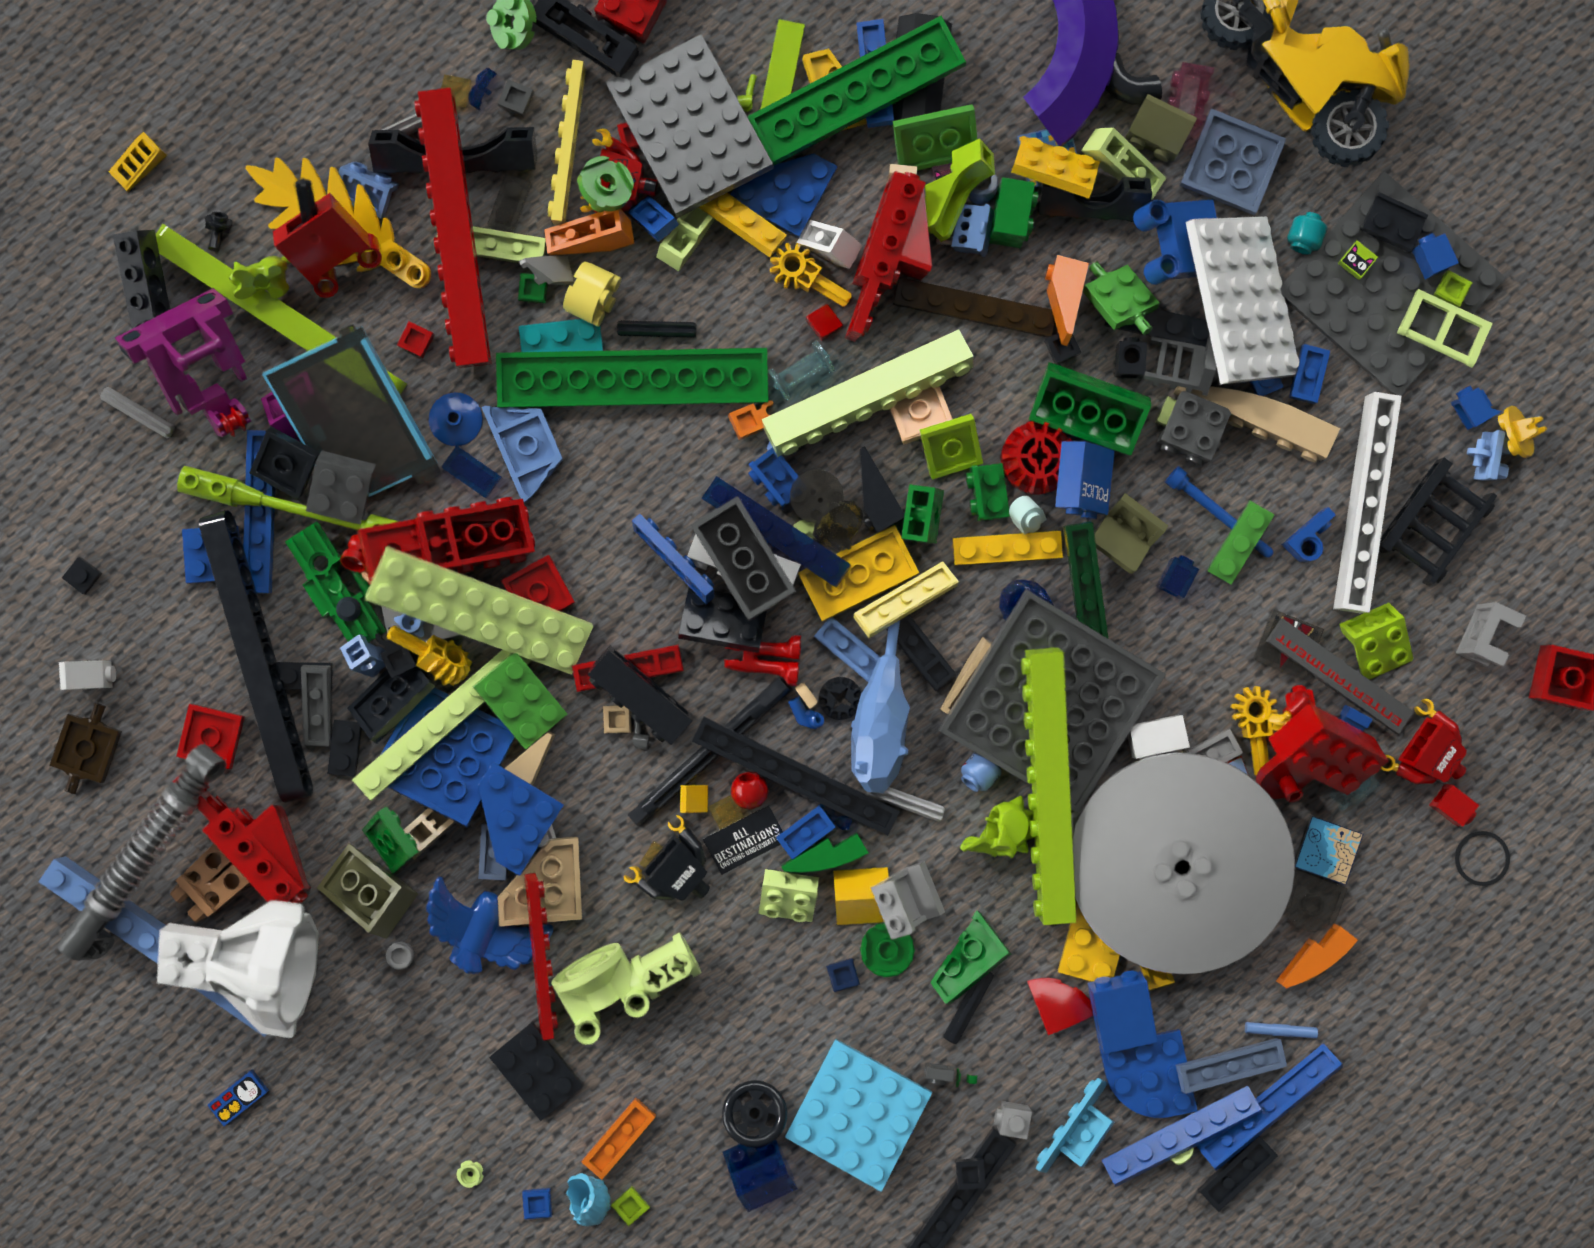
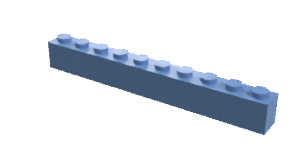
[38,856,268,1037]

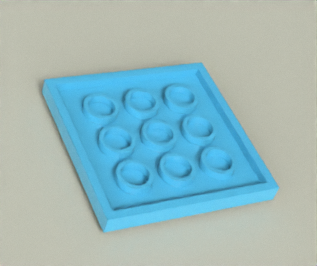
[785,1039,932,1192]

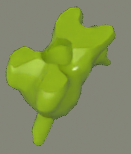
[229,256,290,299]

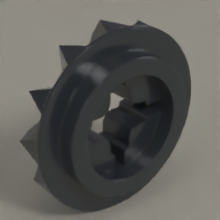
[819,677,861,720]

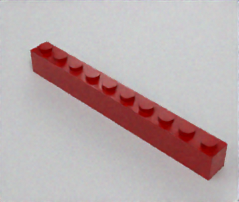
[415,87,492,368]

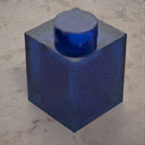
[1156,555,1199,599]

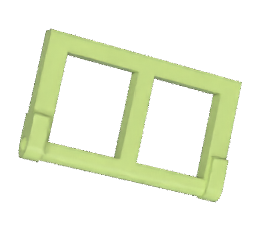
[1397,289,1493,368]

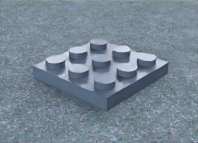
[1179,108,1286,215]

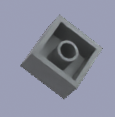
[306,451,376,525]

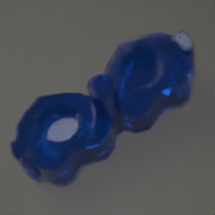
[468,68,497,110]

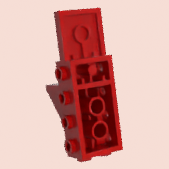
[845,171,932,342]
[358,497,535,585]
[173,774,311,904]

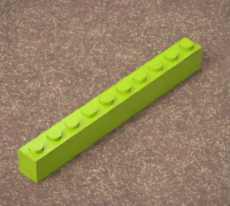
[1021,647,1076,925]

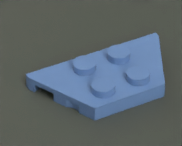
[482,406,564,503]

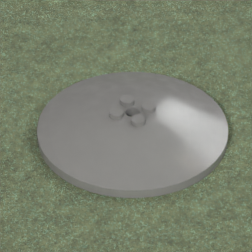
[1072,753,1295,974]

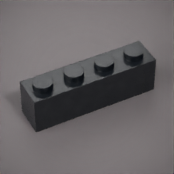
[588,645,693,745]

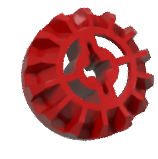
[1001,421,1072,495]

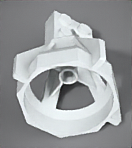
[157,900,319,1038]

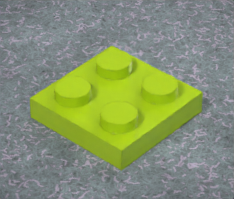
[919,414,983,480]

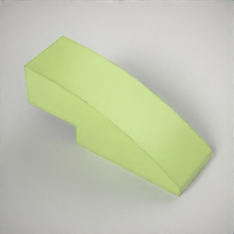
[656,207,715,271]

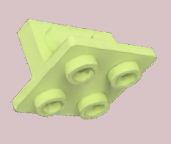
[759,869,819,922]

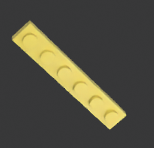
[548,60,586,226]

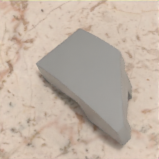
[519,256,574,285]

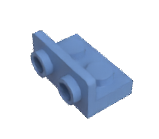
[339,162,399,219]

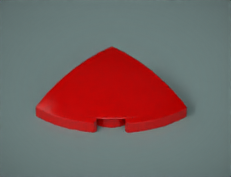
[1027,977,1093,1035]

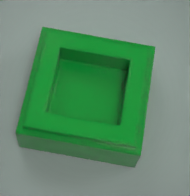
[518,273,548,304]

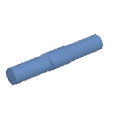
[1245,1022,1318,1039]

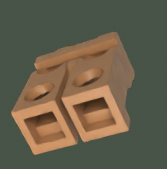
[170,844,251,923]

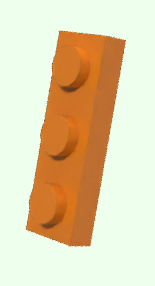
[581,1097,656,1180]

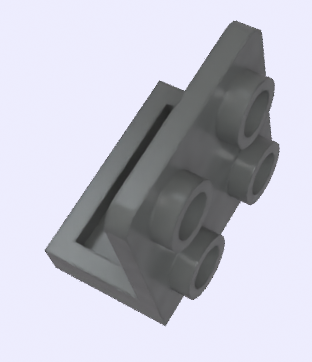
[1156,391,1231,466]

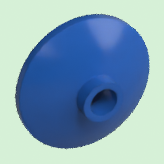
[429,393,483,446]

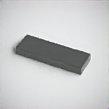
[301,665,333,747]

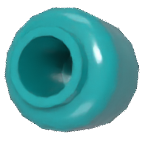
[1287,212,1327,255]

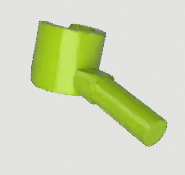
[737,74,757,112]

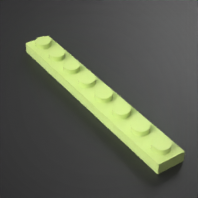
[352,650,533,801]

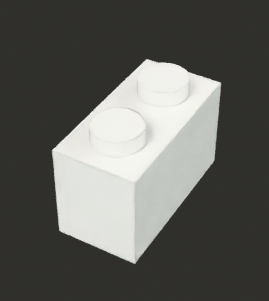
[1127,715,1190,760]

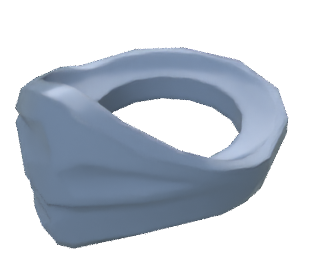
[968,174,998,206]

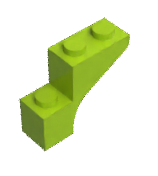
[925,138,995,242]

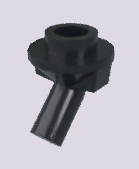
[205,212,233,252]

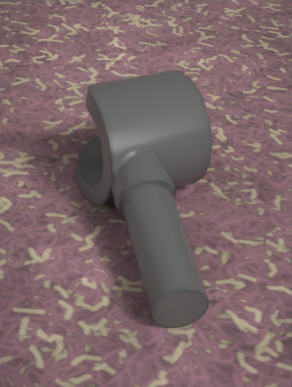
[633,720,649,750]

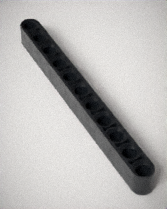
[199,510,313,803]

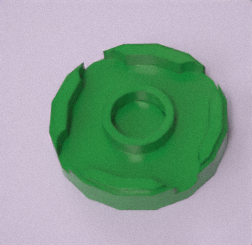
[860,923,915,977]

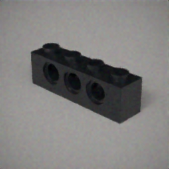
[112,230,171,329]

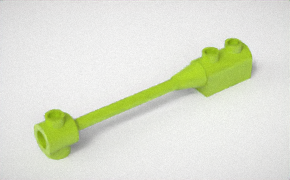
[177,466,398,530]

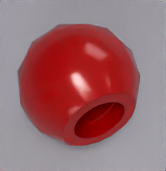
[731,772,768,810]

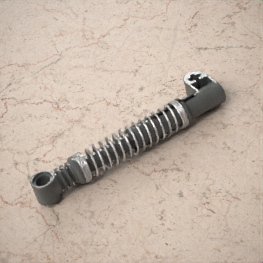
[57,744,227,960]

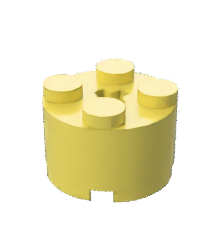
[563,261,621,327]

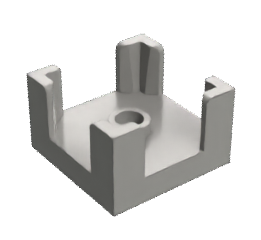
[1456,602,1526,667]

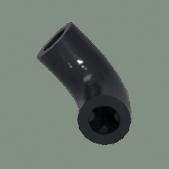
[1105,53,1162,105]

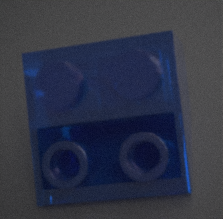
[723,1135,798,1212]

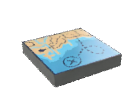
[1295,815,1363,885]

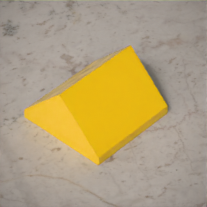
[833,867,888,925]

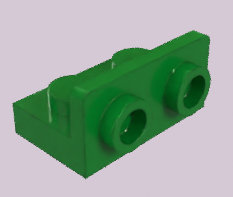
[966,463,1010,521]

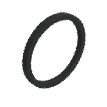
[1455,831,1510,886]

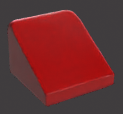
[806,304,843,341]

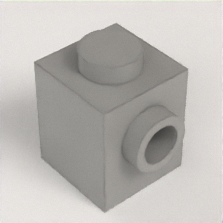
[994,1101,1032,1139]

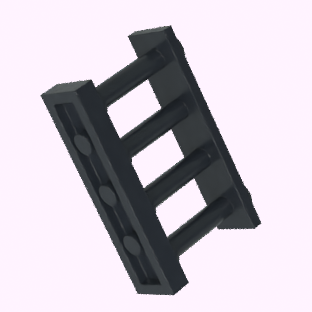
[1379,457,1497,585]

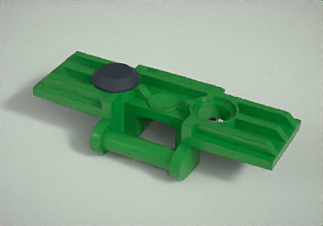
[285,521,387,643]

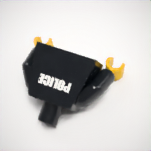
[624,815,710,901]

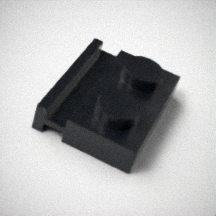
[1360,192,1428,252]

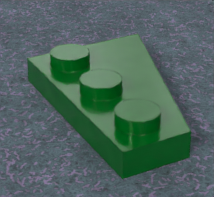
[930,910,1012,1005]

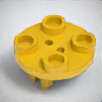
[1498,406,1547,458]

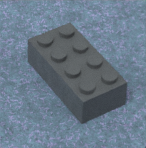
[691,496,796,621]

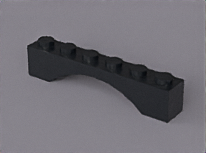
[368,127,537,175]

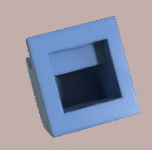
[340,634,386,677]

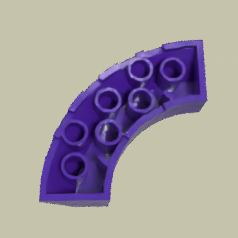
[1023,0,1119,147]

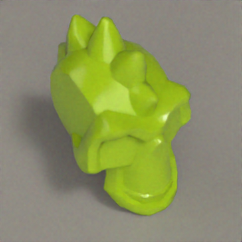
[960,796,1034,858]

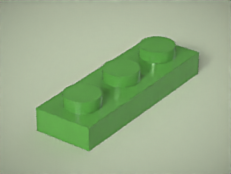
[1207,500,1275,585]

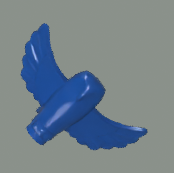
[426,877,554,974]

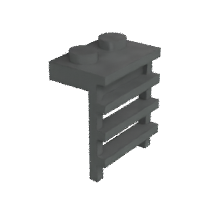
[1144,334,1219,396]

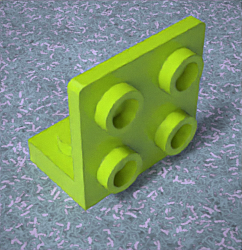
[1339,603,1414,680]

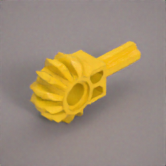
[770,243,852,307]
[387,626,472,686]
[1230,686,1278,776]

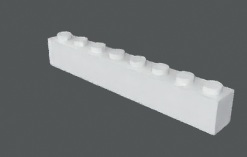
[1333,392,1402,614]

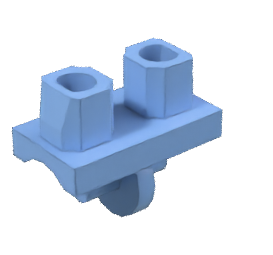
[1467,430,1510,481]

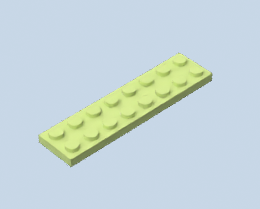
[366,546,593,675]

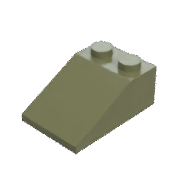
[317,843,418,939]

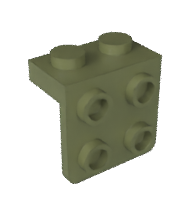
[1094,493,1168,574]

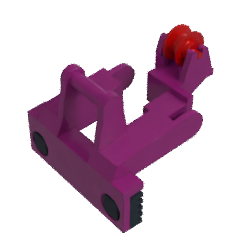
[115,288,252,437]

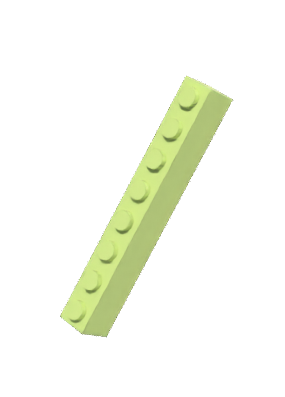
[762,330,973,457]

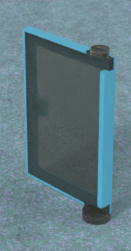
[262,324,441,497]

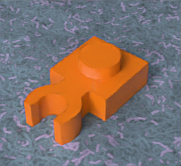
[728,400,774,440]

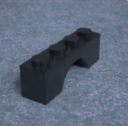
[1038,177,1152,222]

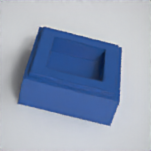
[522,1188,552,1219]

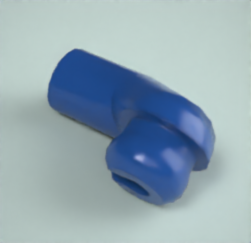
[788,696,824,729]

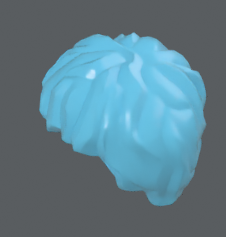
[566,1173,611,1226]

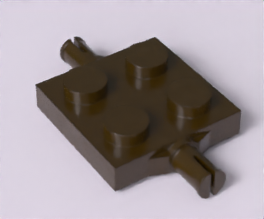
[49,703,122,794]

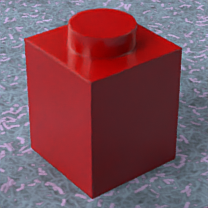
[1429,784,1479,827]

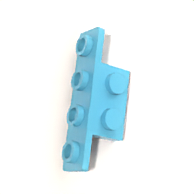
[1036,1078,1115,1173]

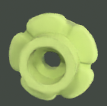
[457,1160,484,1188]

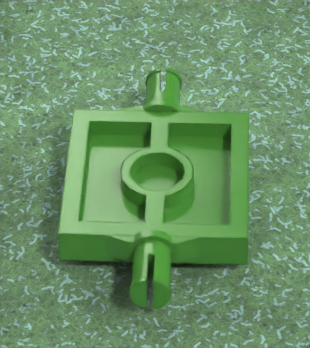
[1082,261,1159,335]

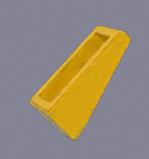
[109,132,167,192]

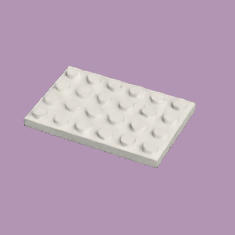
[1186,217,1299,384]

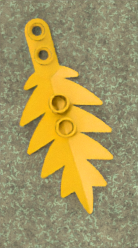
[246,157,431,288]

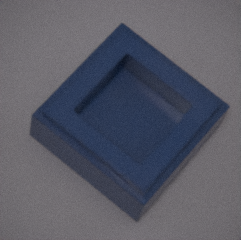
[826,958,860,992]

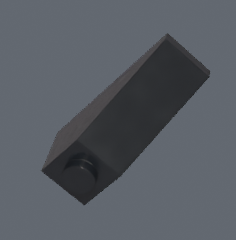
[859,446,905,534]

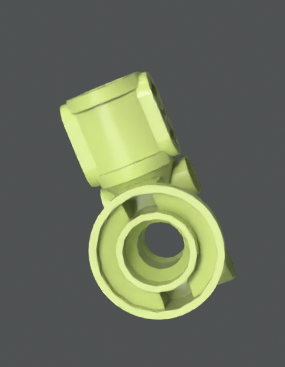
[552,932,702,1045]

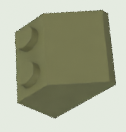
[1125,94,1197,162]

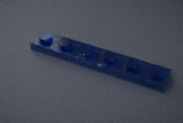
[702,476,851,588]

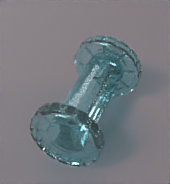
[768,340,835,401]

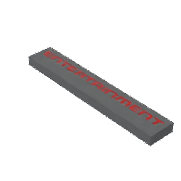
[1266,619,1414,734]

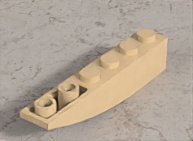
[1173,386,1340,462]

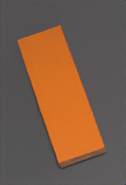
[1276,924,1358,988]

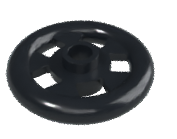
[722,1080,788,1148]

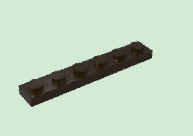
[893,277,1055,338]

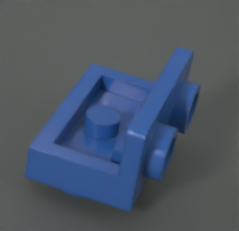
[748,447,808,509]

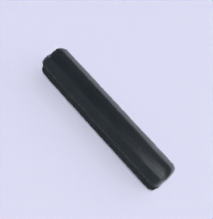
[617,320,697,338]
[944,972,994,1044]

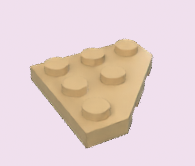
[497,837,582,926]

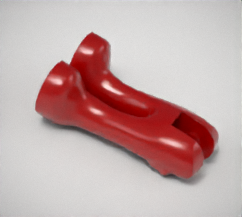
[724,635,802,686]

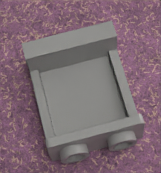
[871,861,945,940]

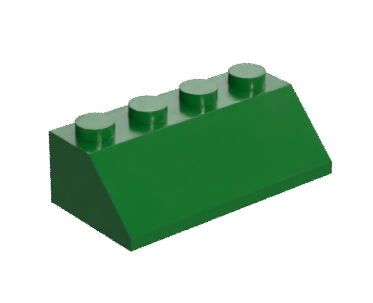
[1028,362,1151,456]

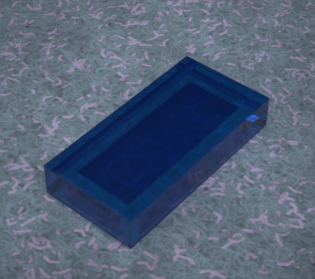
[441,445,502,499]

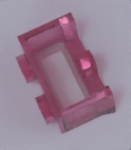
[1167,62,1215,128]

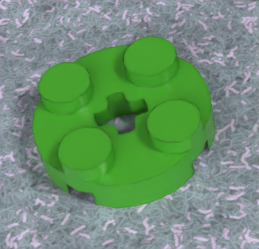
[486,0,536,50]
[577,156,634,212]

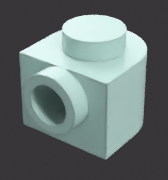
[1009,496,1047,535]

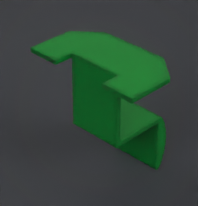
[956,1068,978,1087]

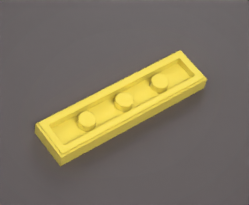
[853,562,959,638]

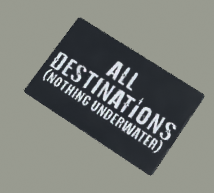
[703,805,783,875]

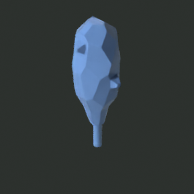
[851,620,910,793]

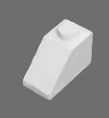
[796,220,863,269]
[59,660,116,690]

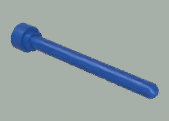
[1165,466,1273,558]

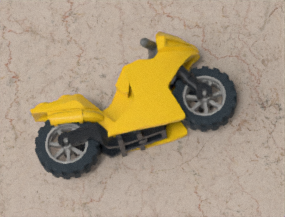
[1200,0,1409,167]

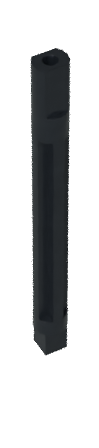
[628,677,790,827]

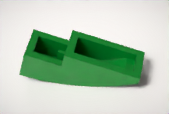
[781,832,868,872]

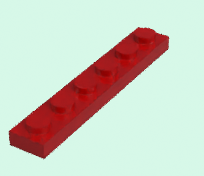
[524,873,558,1040]

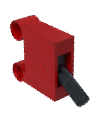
[273,178,382,298]

